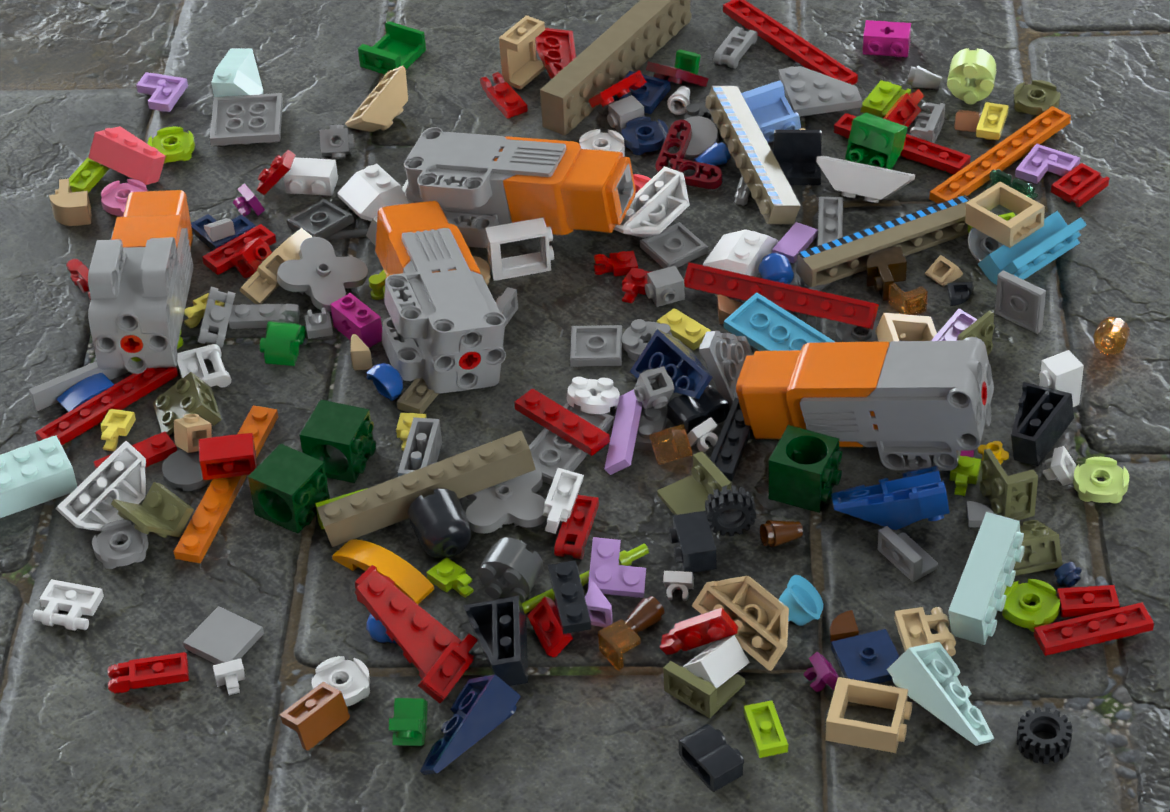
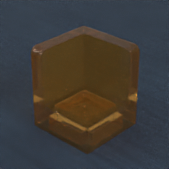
[888,283,928,315]
[649,424,692,465]
[598,619,641,670]

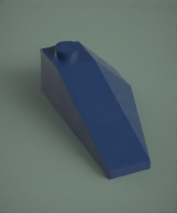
[630,329,713,399]
[420,675,521,775]

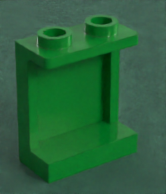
[358,21,426,74]

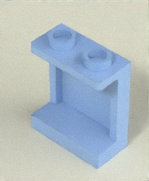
[741,80,801,143]

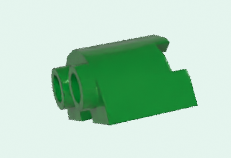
[260,321,307,366]

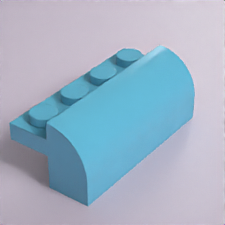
[978,211,1086,285]

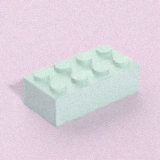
[0,435,77,518]
[948,512,1025,645]

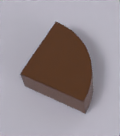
[830,610,859,642]

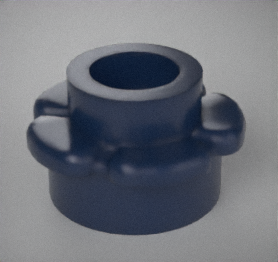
[1054,562,1082,587]

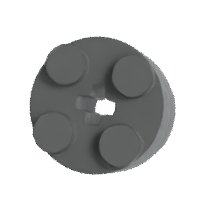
[478,538,543,603]

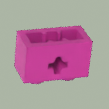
[863,20,911,57]
[330,293,382,348]

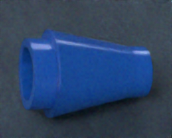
[694,142,731,166]

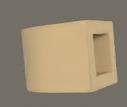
[49,179,91,226]

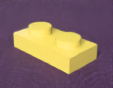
[976,102,1009,140]
[657,308,711,350]

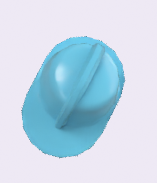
[778,575,824,626]

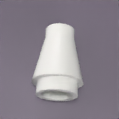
[667,86,690,115]

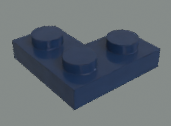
[191,214,256,250]

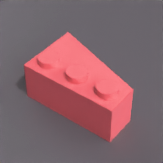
[88,126,166,185]

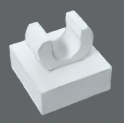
[683,417,718,453]
[1043,446,1076,486]
[663,571,694,601]
[213,658,245,695]

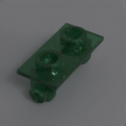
[984,169,1038,200]

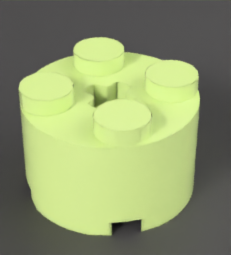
[947,48,996,105]

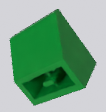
[845,113,908,170]

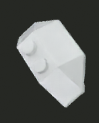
[816,156,915,203]
[337,164,409,221]
[614,167,690,238]
[703,230,778,302]
[56,441,146,531]

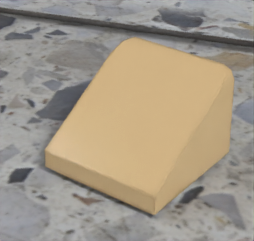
[925,255,963,287]
[350,334,373,370]

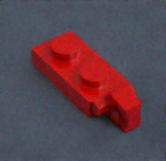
[588,70,647,108]
[883,89,924,127]
[660,608,738,655]
[418,633,478,704]

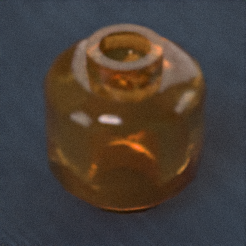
[1093,317,1130,354]

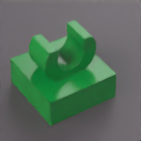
[674,49,701,75]

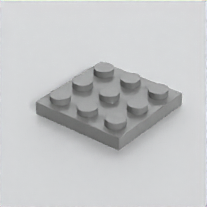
[210,93,283,146]

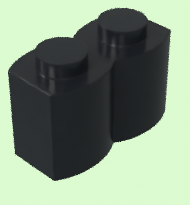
[667,385,729,436]
[678,724,744,792]

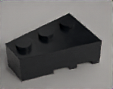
[1011,382,1074,466]
[463,596,528,686]

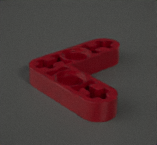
[655,120,723,189]

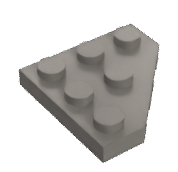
[779,66,862,116]
[699,331,754,408]

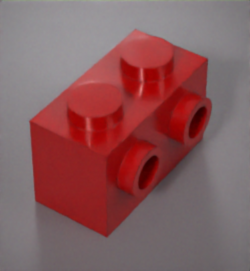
[199,433,257,480]

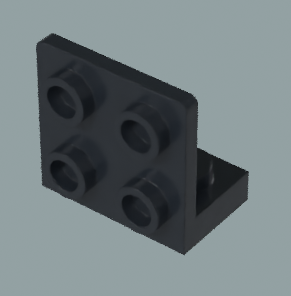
[774,130,822,185]

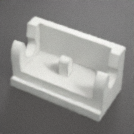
[683,635,750,688]

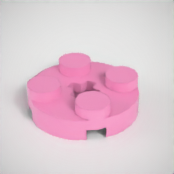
[101,179,147,217]

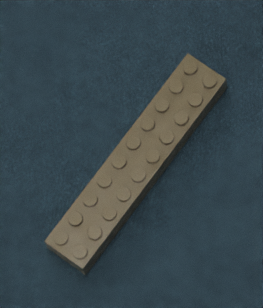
[540,0,692,136]

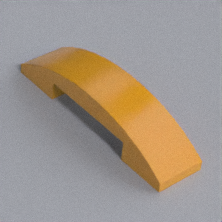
[332,539,434,605]

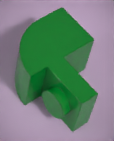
[389,698,428,746]

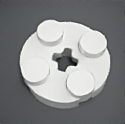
[579,129,625,157]
[567,377,620,414]
[311,656,370,706]

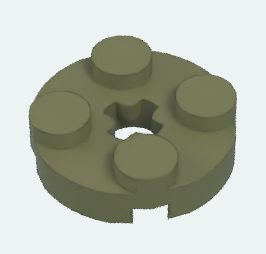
[1013,80,1061,116]

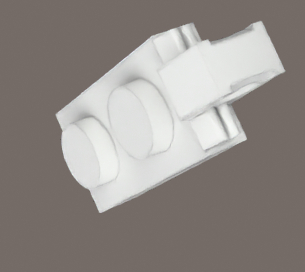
[543,468,584,534]

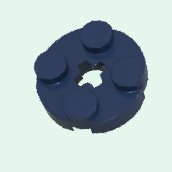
[622,117,668,155]

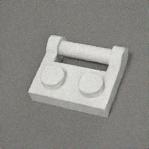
[177,344,231,387]

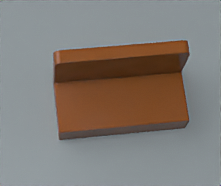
[280,681,350,751]

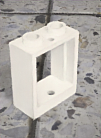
[485,218,554,281]

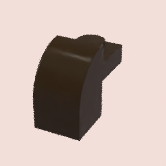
[866,246,907,301]

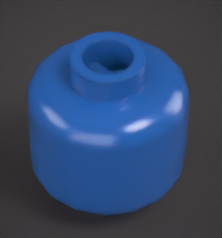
[758,253,794,284]

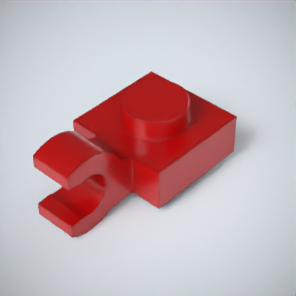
[594,251,638,276]
[622,267,649,303]

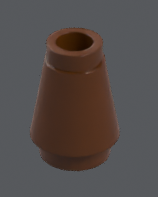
[760,520,803,548]
[622,596,665,636]

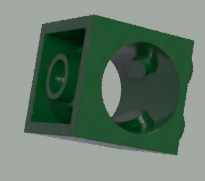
[299,399,376,483]
[769,425,842,513]
[248,443,330,534]

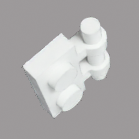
[33,579,104,631]

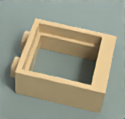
[965,182,1045,248]
[875,313,937,342]
[826,677,912,753]

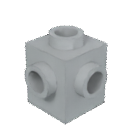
[319,125,355,159]
[634,366,674,409]

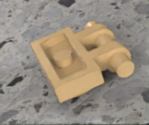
[894,607,956,657]

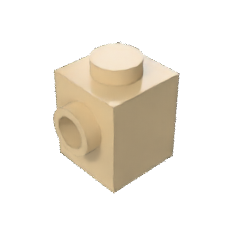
[174,414,212,453]

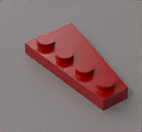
[535,28,576,79]
[355,570,462,679]

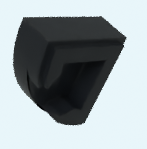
[947,282,973,306]

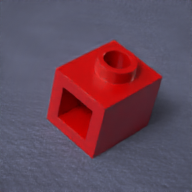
[230,237,272,279]

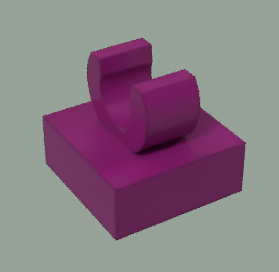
[233,183,265,216]
[803,651,839,692]

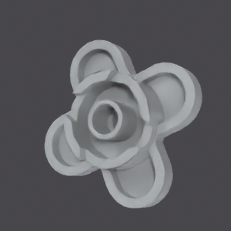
[277,237,368,312]
[466,465,547,534]

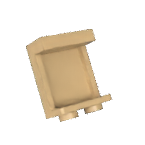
[499,15,546,89]

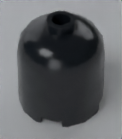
[408,489,471,559]

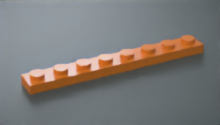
[929,106,1071,204]
[174,405,278,564]

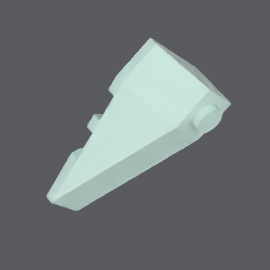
[211,48,263,97]
[887,642,994,746]

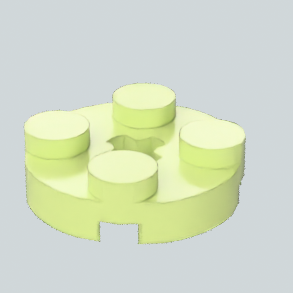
[1073,457,1129,503]

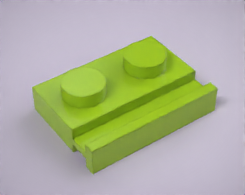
[860,80,911,118]

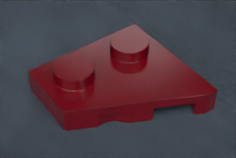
[646,61,709,87]

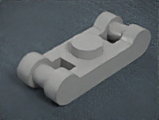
[713,26,758,69]
[197,287,235,348]

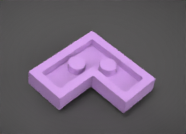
[136,72,188,112]
[1015,144,1080,184]
[588,537,646,598]

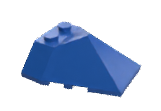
[831,466,950,530]

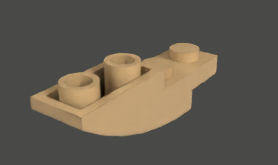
[240,228,312,304]

